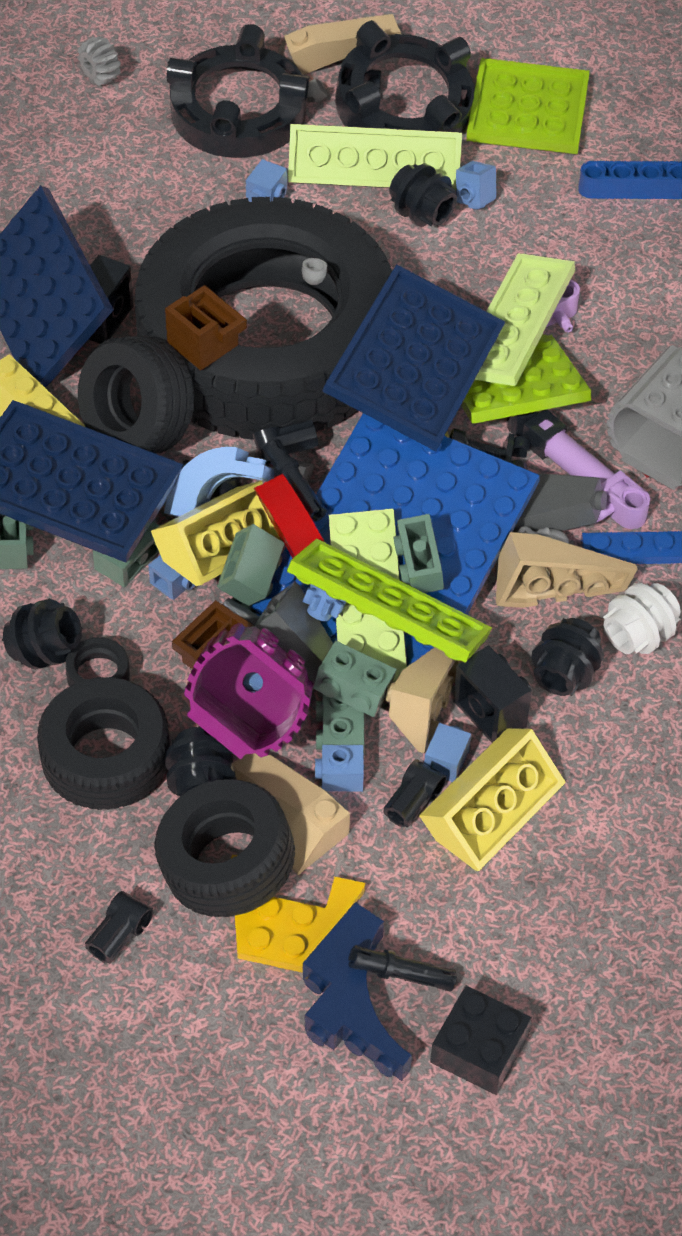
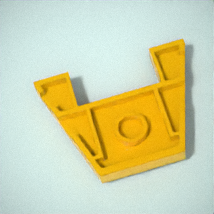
[231,854,365,973]

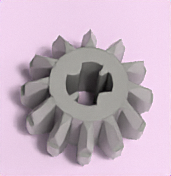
[77,36,121,86]

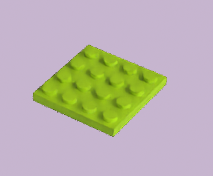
[466,58,590,154]
[461,334,591,424]

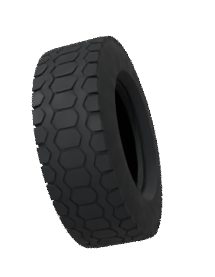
[135,197,392,440]

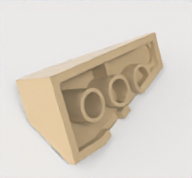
[284,14,401,75]
[496,532,638,608]
[386,647,462,754]
[232,753,350,875]

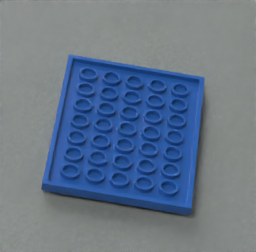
[251,413,540,667]

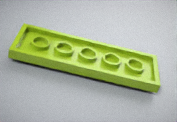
[287,539,492,663]

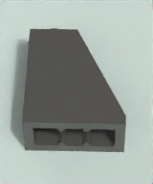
[513,473,607,533]
[254,581,333,682]

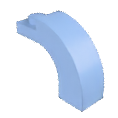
[164,447,275,517]

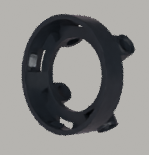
[335,20,474,133]
[166,24,309,158]

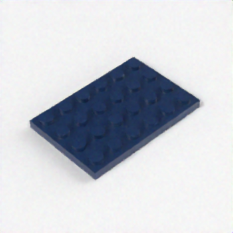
[0,185,113,388]
[322,264,505,451]
[0,400,184,563]

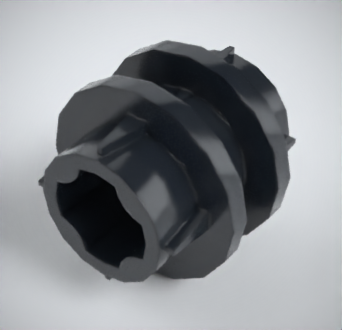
[389,163,457,227]
[2,598,83,670]
[531,618,604,696]
[165,726,236,797]

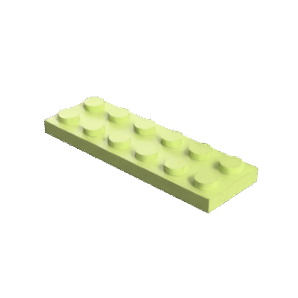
[288,124,462,190]
[475,253,575,386]
[329,509,407,682]

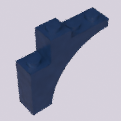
[303,902,412,1081]

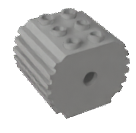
[607,345,682,491]

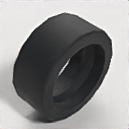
[66,637,130,686]

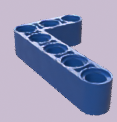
[578,161,682,199]

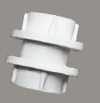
[603,583,681,654]

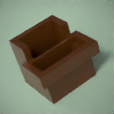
[165,285,247,371]
[172,600,254,669]

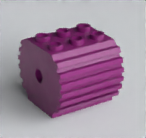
[184,623,313,759]

